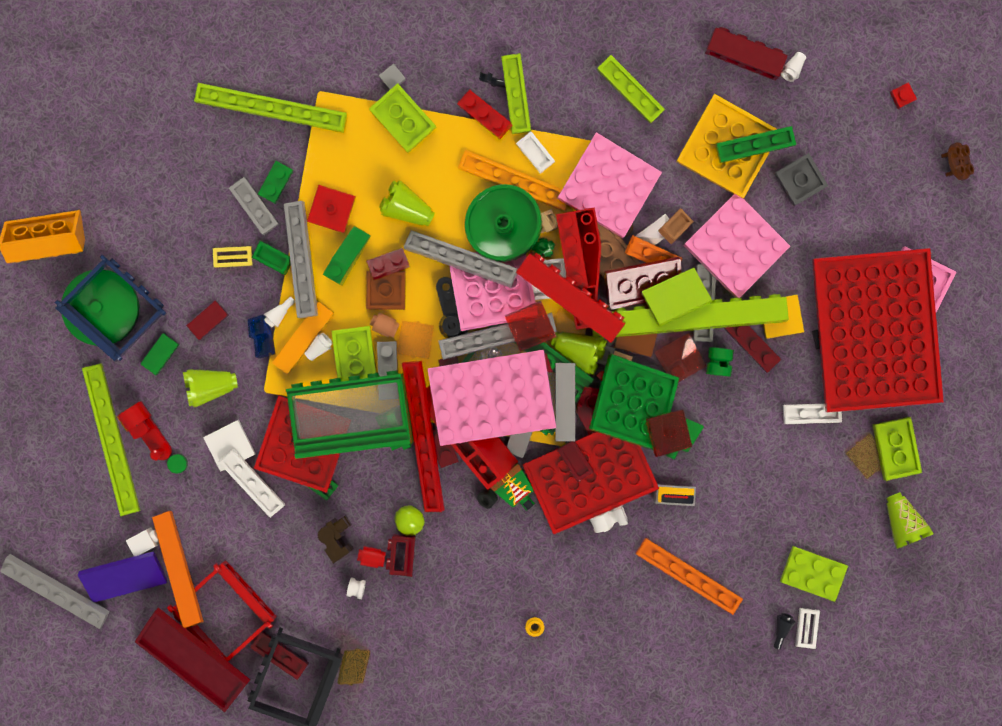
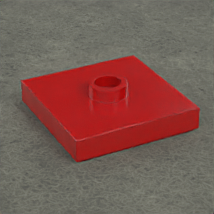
[307,185,356,234]

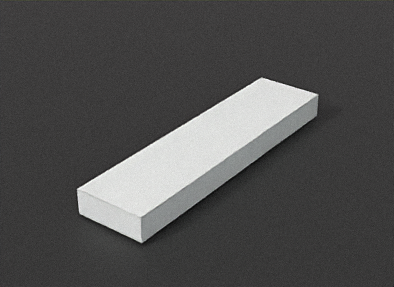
[218,448,285,518]

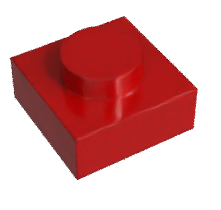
[890,82,917,109]

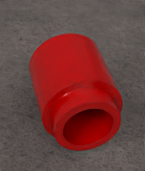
[357,546,386,568]

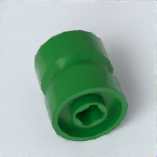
[706,347,734,377]

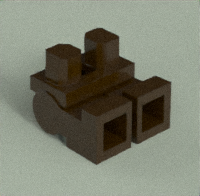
[318,515,354,564]

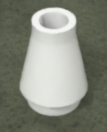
[781,52,806,82]
[305,333,333,361]

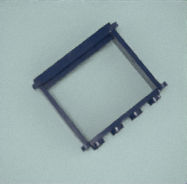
[54,255,166,362]

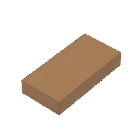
[658,208,694,244]

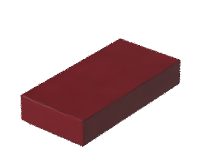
[186,301,229,340]
[557,441,594,482]

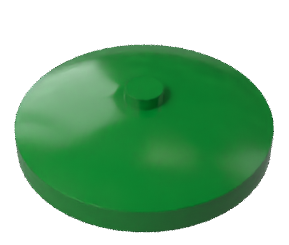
[465,184,542,262]
[62,269,140,346]

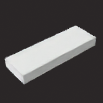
[783,404,842,424]

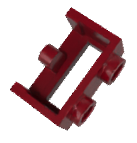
[386,534,416,577]

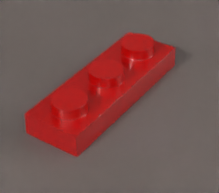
[457,89,513,140]

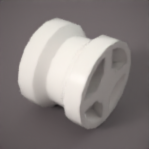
[346,577,366,600]

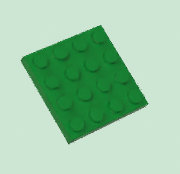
[589,354,679,452]

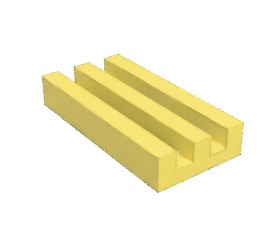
[213,246,253,268]

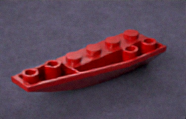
[556,207,601,330]
[426,385,518,490]

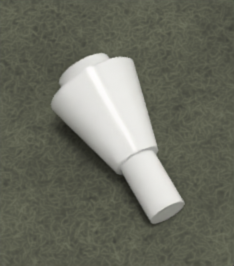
[264,297,295,328]

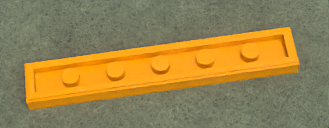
[458,150,567,212]

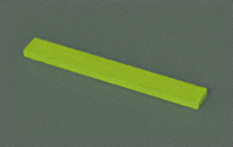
[194,83,347,133]
[82,363,140,516]

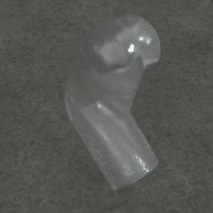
[479,347,502,360]

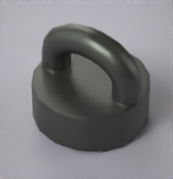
[477,488,498,509]

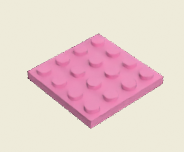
[557,132,662,238]
[683,194,790,298]
[449,252,538,331]

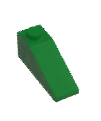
[323,226,371,285]

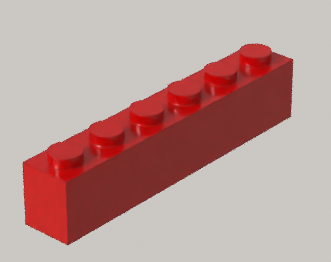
[516,252,626,343]

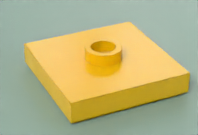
[763,294,804,339]

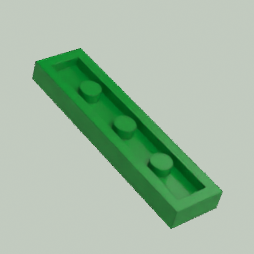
[715,126,796,163]

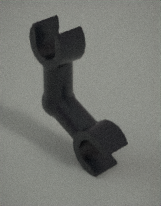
[479,72,505,88]

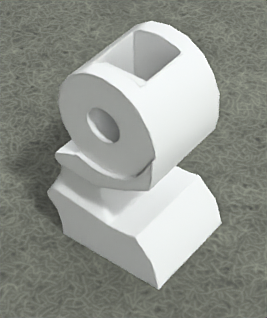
[589,505,628,533]

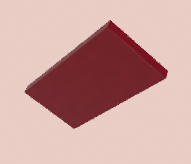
[135,608,251,712]

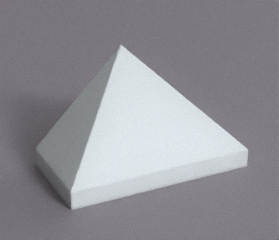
[636,214,669,245]

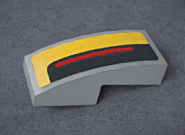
[654,484,696,506]

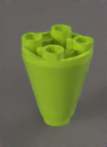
[379,180,435,226]
[551,331,607,375]
[183,369,238,408]

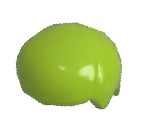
[394,505,425,536]

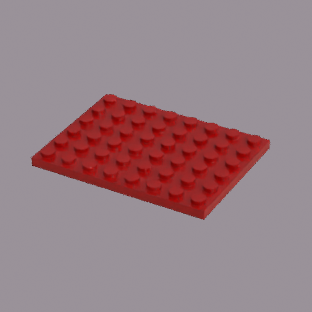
[812,248,944,413]

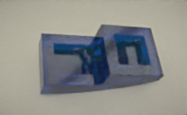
[248,315,275,359]

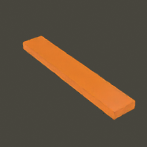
[152,511,204,628]
[635,538,743,615]

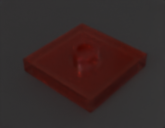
[505,300,556,352]
[646,409,692,457]

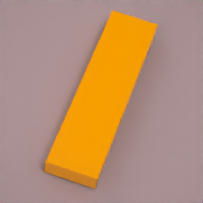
[272,301,334,375]

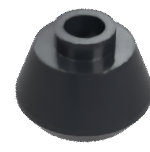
[439,313,464,338]

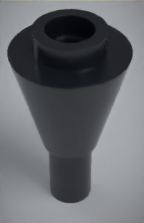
[774,613,796,649]

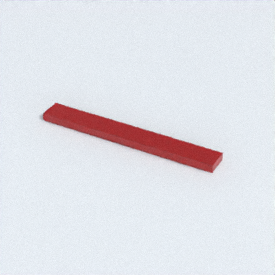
[402,361,445,512]

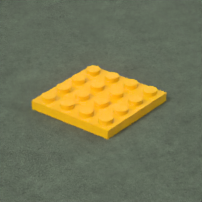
[676,94,777,198]

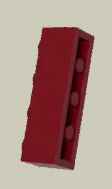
[705,27,788,81]

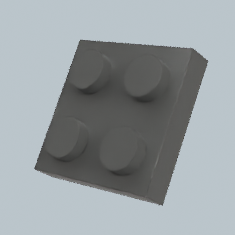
[774,153,828,206]

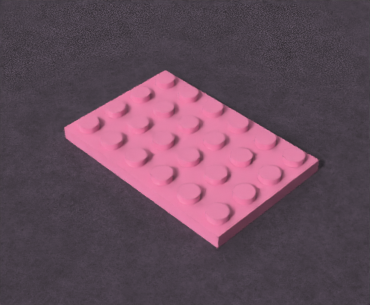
[428,350,556,446]

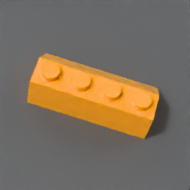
[0,210,85,263]

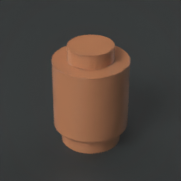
[370,312,400,338]

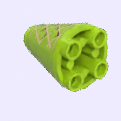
[886,492,934,549]

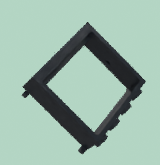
[247,627,343,726]

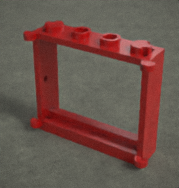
[167,560,277,661]

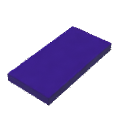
[78,551,167,602]

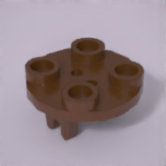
[941,142,974,180]

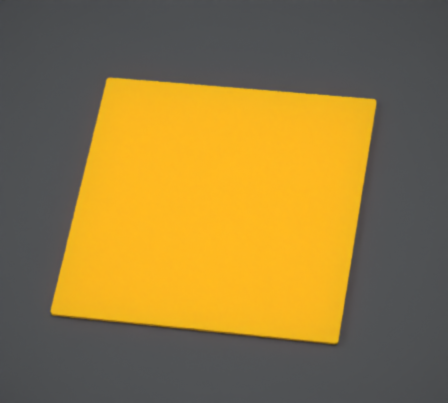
[264,91,591,446]

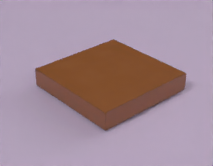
[366,271,406,310]

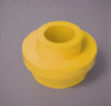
[525,617,544,637]

